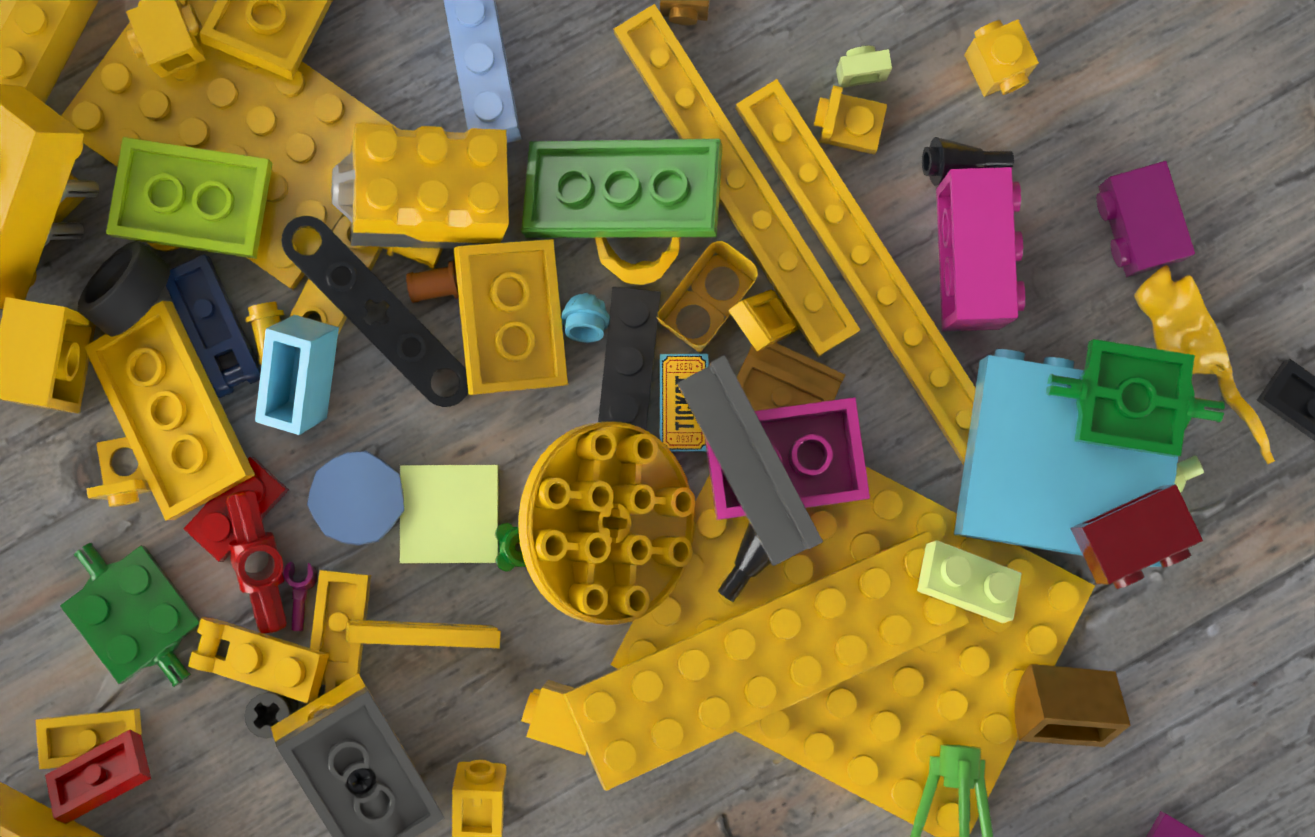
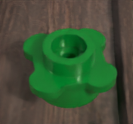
[495,523,527,572]

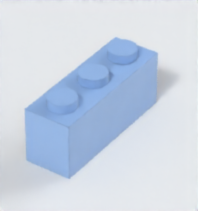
[444,0,522,143]

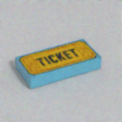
[660,354,709,452]

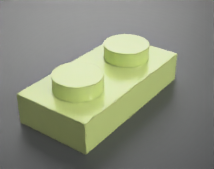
[917,540,1022,623]

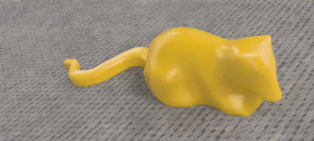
[1134,265,1275,464]

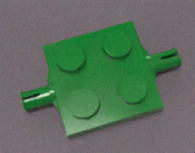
[1046,339,1225,457]
[60,542,200,687]

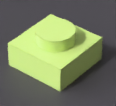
[836,46,892,88]

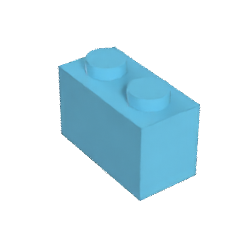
[255,315,339,435]

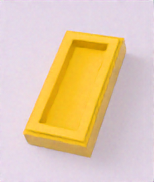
[728,289,799,351]

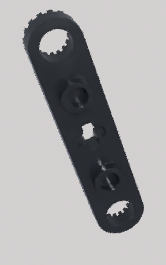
[281,216,468,407]

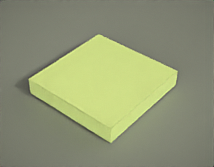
[400,465,499,563]

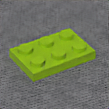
[106,137,273,259]

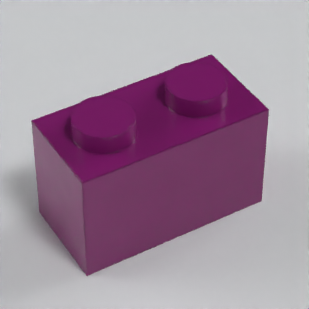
[1096,161,1195,278]

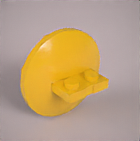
[519,422,695,625]

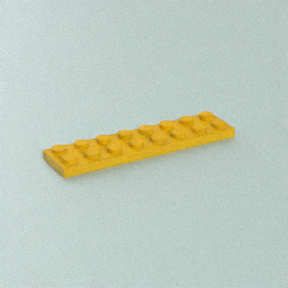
[563,531,970,791]

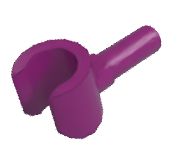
[283,561,317,631]

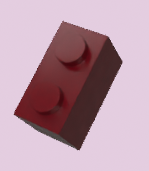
[1070,484,1203,589]

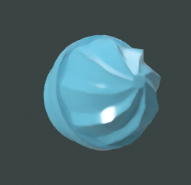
[561,293,610,343]

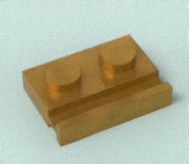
[737,343,846,411]

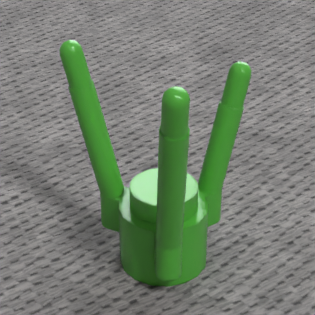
[910,744,993,837]

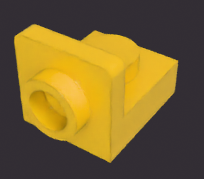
[813,85,887,155]
[452,760,507,837]

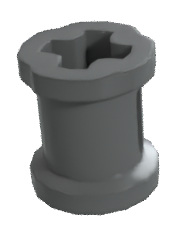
[244,691,299,738]

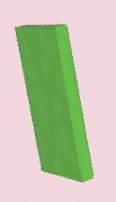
[521,139,722,238]

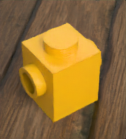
[126,0,206,78]
[964,19,1039,97]

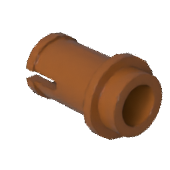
[406,260,459,303]

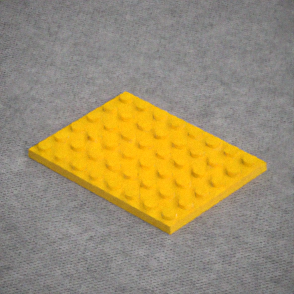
[610,466,1095,837]

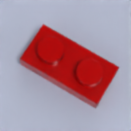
[183,457,289,562]
[45,730,152,824]

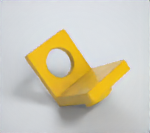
[86,437,152,507]

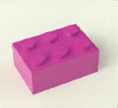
[936,167,1025,332]
[705,397,870,520]

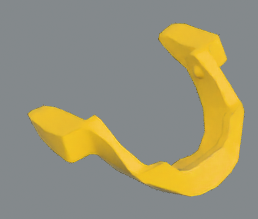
[594,237,681,285]

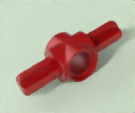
[226,490,287,634]

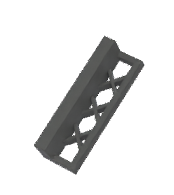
[677,355,823,566]

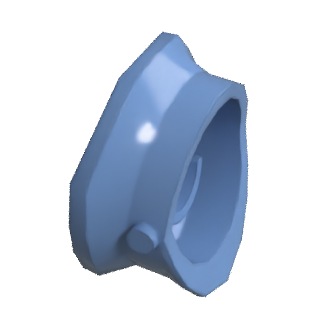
[307,451,404,545]

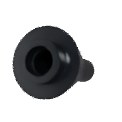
[922,137,1014,186]
[718,522,771,602]

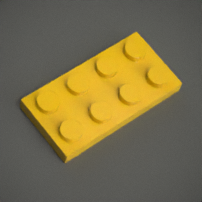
[84,300,255,521]

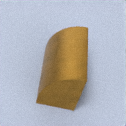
[1015,664,1131,747]

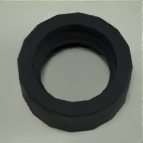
[78,241,170,337]

